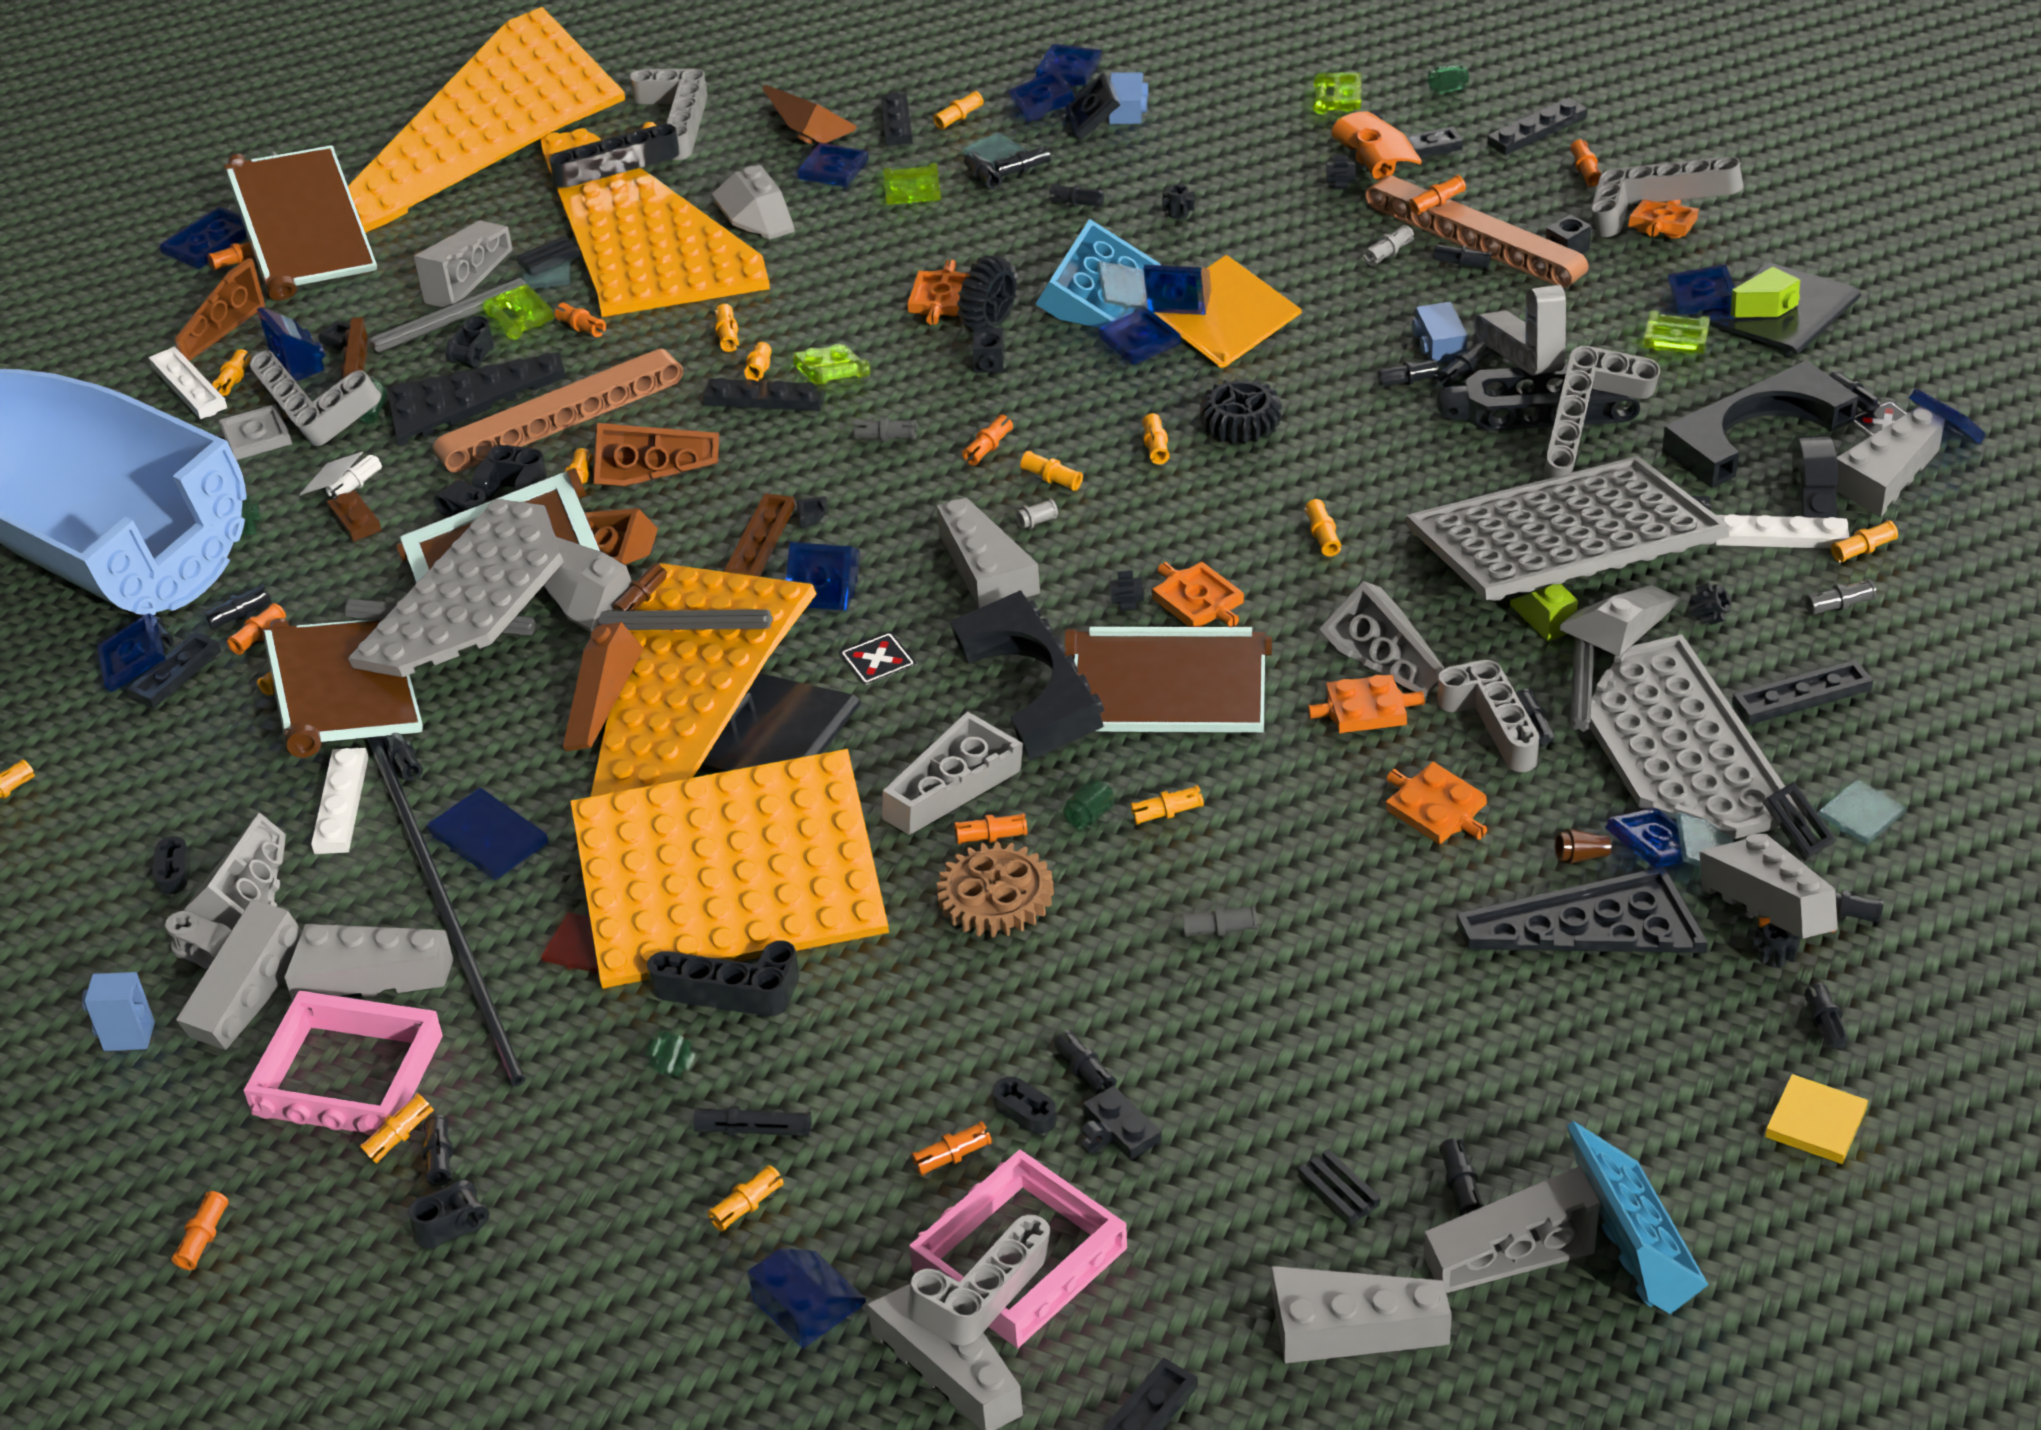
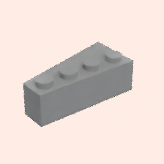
[414,220,512,308]
[1836,406,1945,517]
[937,497,1040,608]
[882,711,1023,835]
[1699,834,1838,938]
[285,924,453,1002]
[867,1269,1023,1430]

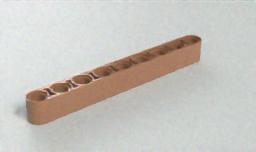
[1365,175,1589,288]
[433,349,683,473]

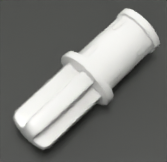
[326,455,382,499]

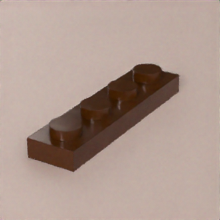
[340,317,369,381]
[724,493,795,577]

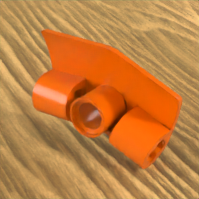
[1331,111,1422,180]

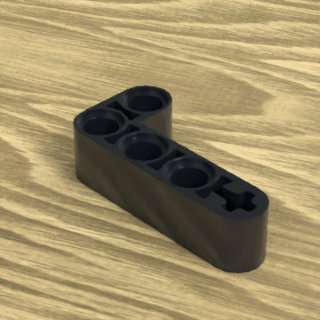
[647,940,800,1016]

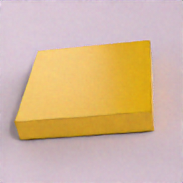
[1765,1074,1868,1164]

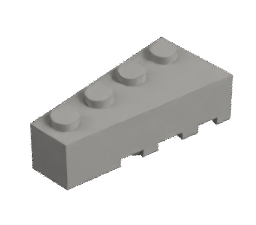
[176,899,302,1050]
[1424,1166,1600,1293]
[1272,1266,1452,1363]

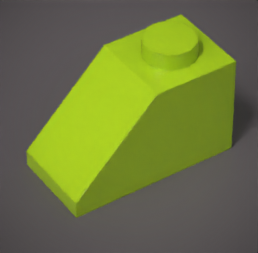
[1730,267,1800,317]
[1510,584,1578,642]

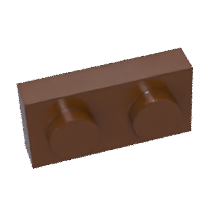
[327,490,382,542]

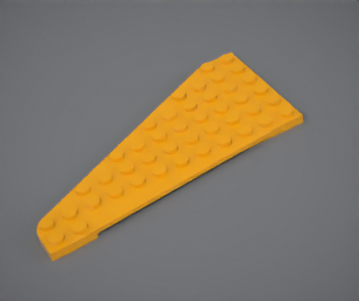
[348,7,625,233]
[540,128,770,317]
[591,563,816,797]

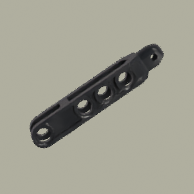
[1436,365,1640,431]

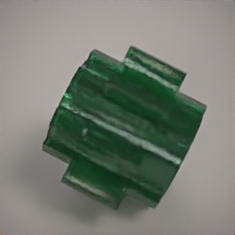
[645,1031,695,1078]

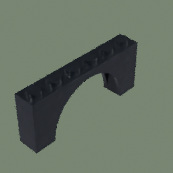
[1662,360,1858,488]
[950,590,1104,760]

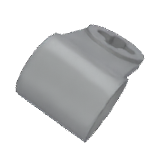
[165,911,232,970]

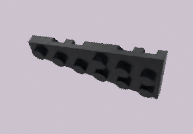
[386,352,566,447]
[1456,867,1708,953]

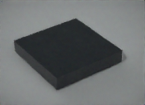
[1065,72,1121,140]

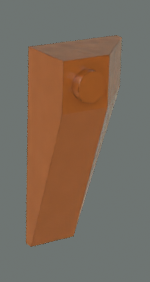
[762,84,857,144]
[175,258,265,361]
[593,423,719,487]

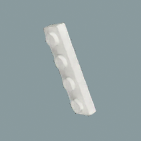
[148,346,227,419]
[1716,514,1849,549]
[311,748,369,854]

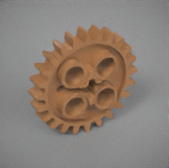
[937,842,1054,937]

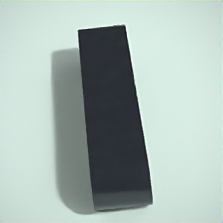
[549,124,680,188]

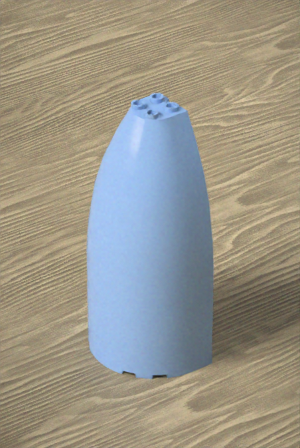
[0,369,246,615]

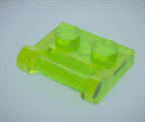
[1313,72,1361,115]
[883,163,941,205]
[483,284,554,340]
[1644,311,1710,354]
[793,344,871,385]

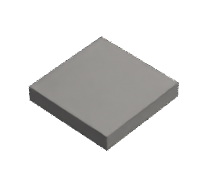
[219,404,292,460]

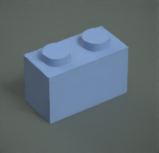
[1109,72,1148,124]
[1412,302,1468,364]
[82,972,155,1051]

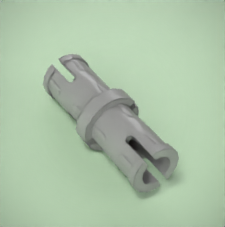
[1363,225,1414,266]

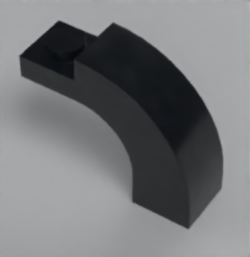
[1792,436,1839,518]

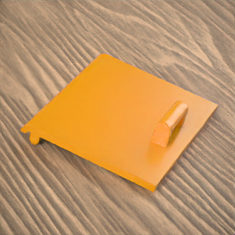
[1145,255,1302,368]

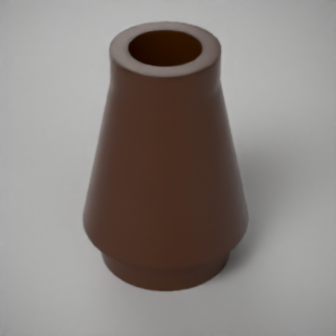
[1554,828,1611,864]

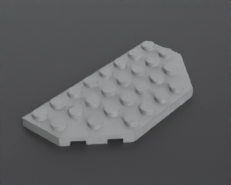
[348,499,564,677]
[1589,635,1803,839]

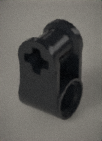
[445,316,494,368]
[433,479,486,518]
[408,1180,489,1249]

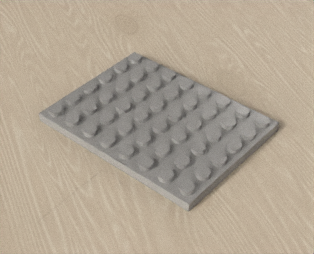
[1406,456,1729,601]

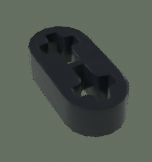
[152,836,190,895]
[993,1076,1057,1134]

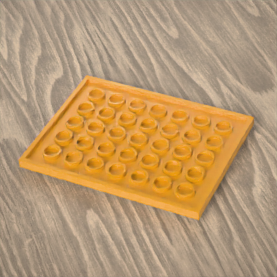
[571,749,889,989]

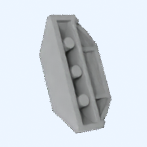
[712,165,795,240]

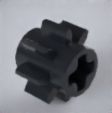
[1326,154,1355,190]
[1162,184,1195,219]
[1110,570,1144,611]
[1689,582,1732,625]
[1751,923,1801,968]

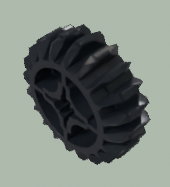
[957,255,1019,331]
[1200,378,1282,444]

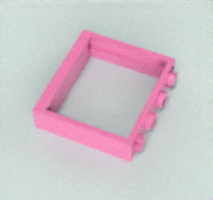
[244,991,443,1136]
[909,1150,1127,1349]

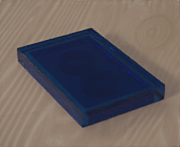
[159,206,248,269]
[427,787,549,880]

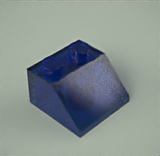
[1143,265,1211,315]
[257,307,325,382]
[786,542,860,611]
[747,1248,866,1349]

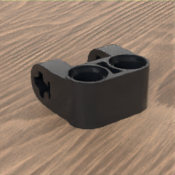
[472,445,548,497]

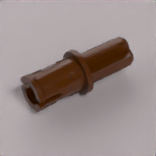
[612,564,667,611]

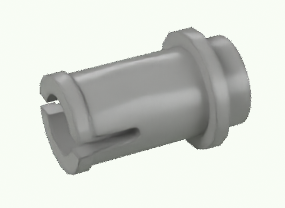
[1016,499,1058,530]

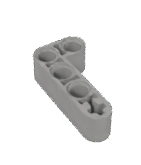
[1437,660,1539,772]
[908,1215,1050,1345]

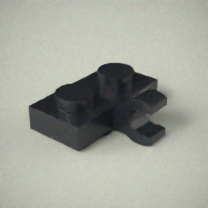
[1080,1086,1162,1160]

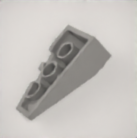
[544,537,632,633]
[1319,581,1445,697]
[1560,585,1681,656]
[184,813,286,930]

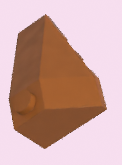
[584,508,658,565]
[563,622,644,751]

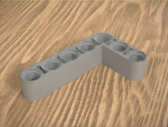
[630,69,707,160]
[1592,157,1744,237]
[1474,285,1566,375]
[1543,346,1660,479]
[250,350,381,446]

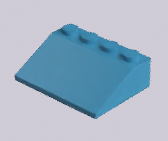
[1036,219,1161,332]
[1567,1121,1708,1314]

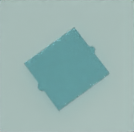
[964,132,1028,171]
[523,260,571,289]
[1097,261,1149,311]
[1819,779,1906,844]
[1676,812,1733,867]

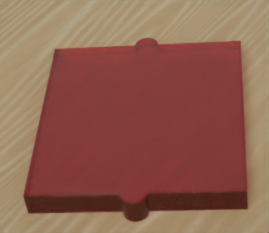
[541,912,599,973]

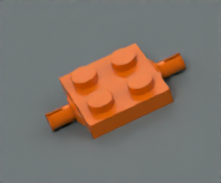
[1628,199,1699,238]
[908,259,966,325]
[1152,562,1244,627]
[1308,675,1425,733]
[1386,762,1487,845]

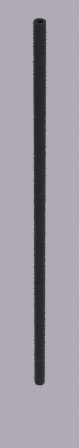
[366,736,525,1086]

